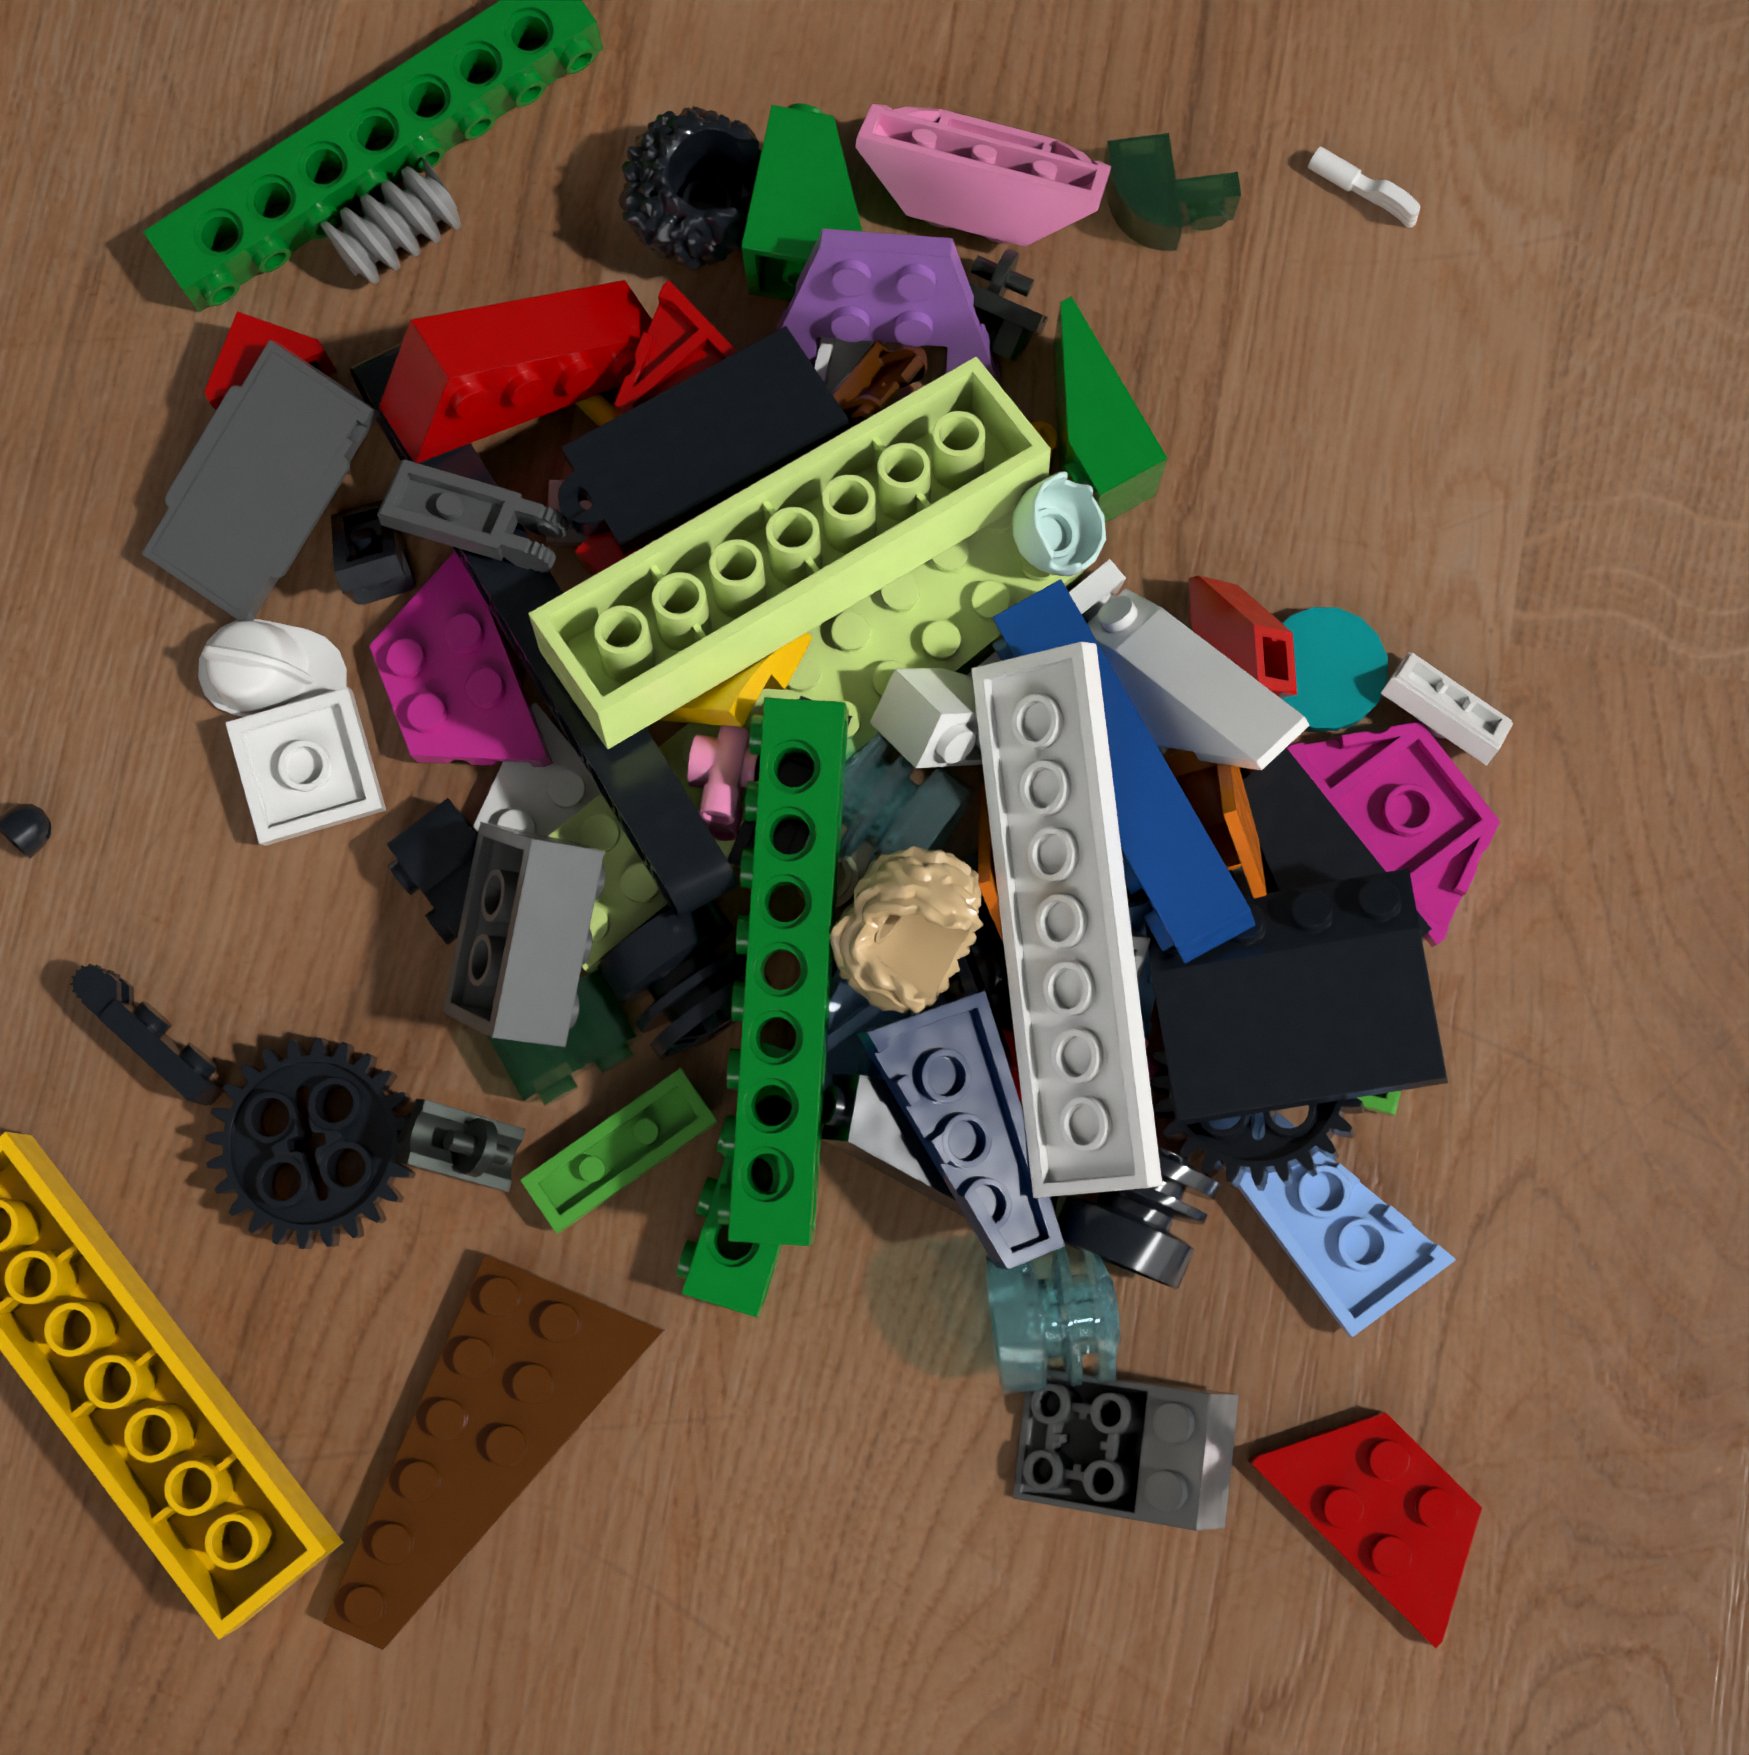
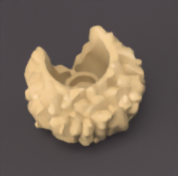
[830,846,983,1014]

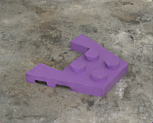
[776,229,1002,386]

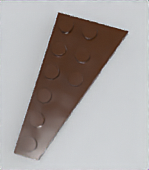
[323,1254,665,1650]

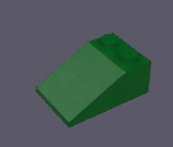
[1053,296,1168,523]

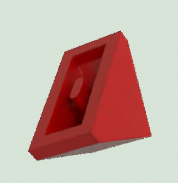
[204,311,337,410]

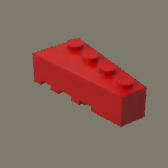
[379,280,652,463]

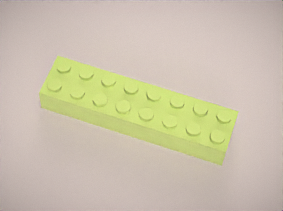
[528,357,1051,749]

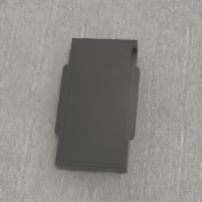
[141,340,380,621]

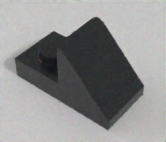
[331,500,415,605]

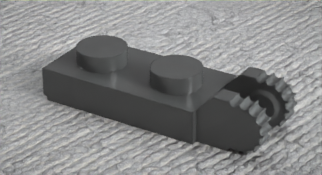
[377,459,570,573]

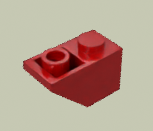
[1189,575,1297,698]

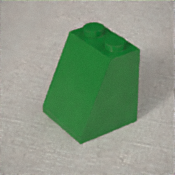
[741,103,863,302]

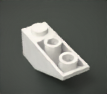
[870,668,983,768]

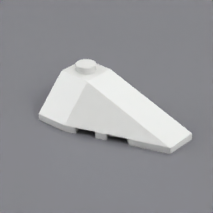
[1087,588,1310,770]

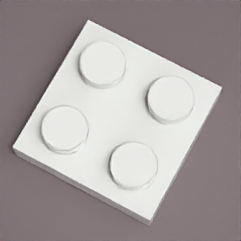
[226,687,386,846]

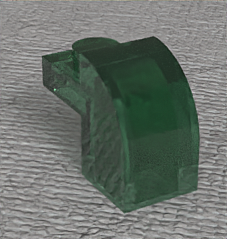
[1103,133,1241,251]

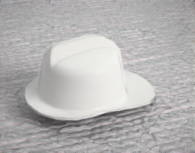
[198,619,347,717]

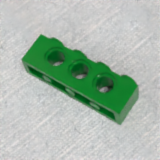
[676,1042,792,1318]

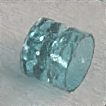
[809,732,976,876]
[985,1247,1121,1394]

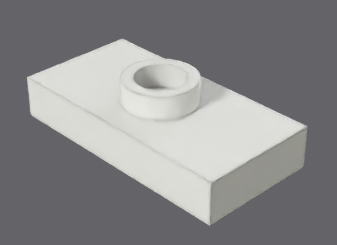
[1381,652,1513,766]

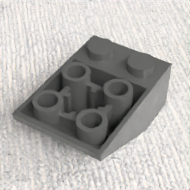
[1013,1366,1239,1531]

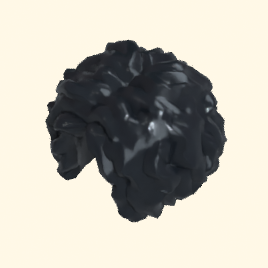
[619,106,761,271]

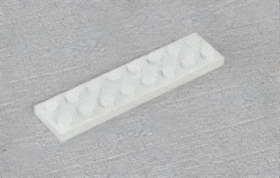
[971,642,1163,1198]

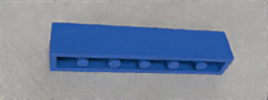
[992,579,1256,964]

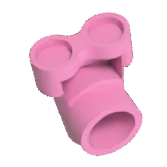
[688,726,760,841]

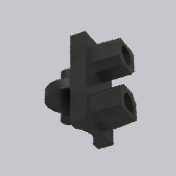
[969,248,1049,361]
[397,1098,526,1192]

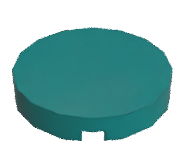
[1281,607,1388,733]

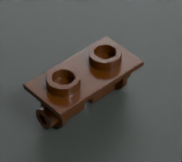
[832,340,928,428]

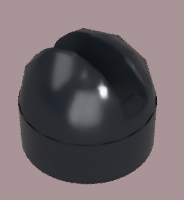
[0,804,51,859]

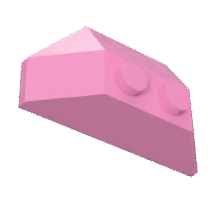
[855,104,1111,247]

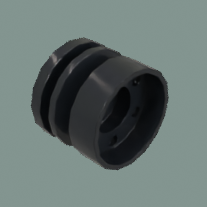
[597,900,772,1060]
[1057,1147,1220,1289]

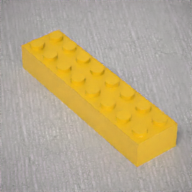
[0,1132,344,1640]

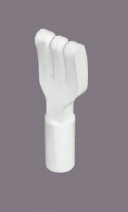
[1308,146,1420,228]

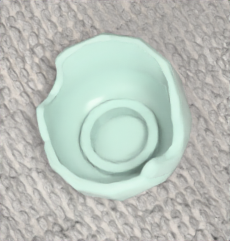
[1013,471,1106,576]

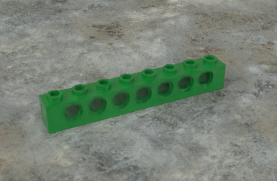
[143,0,603,312]
[718,697,849,1246]

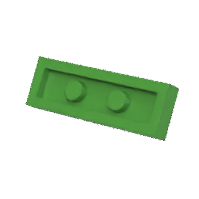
[520,1068,718,1234]

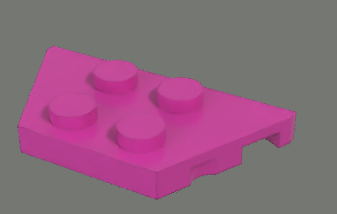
[369,552,553,767]
[1287,721,1500,947]

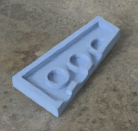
[1210,1112,1456,1337]

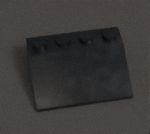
[1144,868,1448,1126]

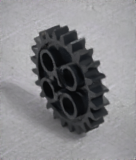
[205,1038,416,1249]
[1150,1052,1365,1191]

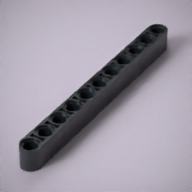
[350,342,738,919]

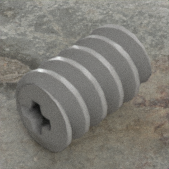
[320,156,462,285]

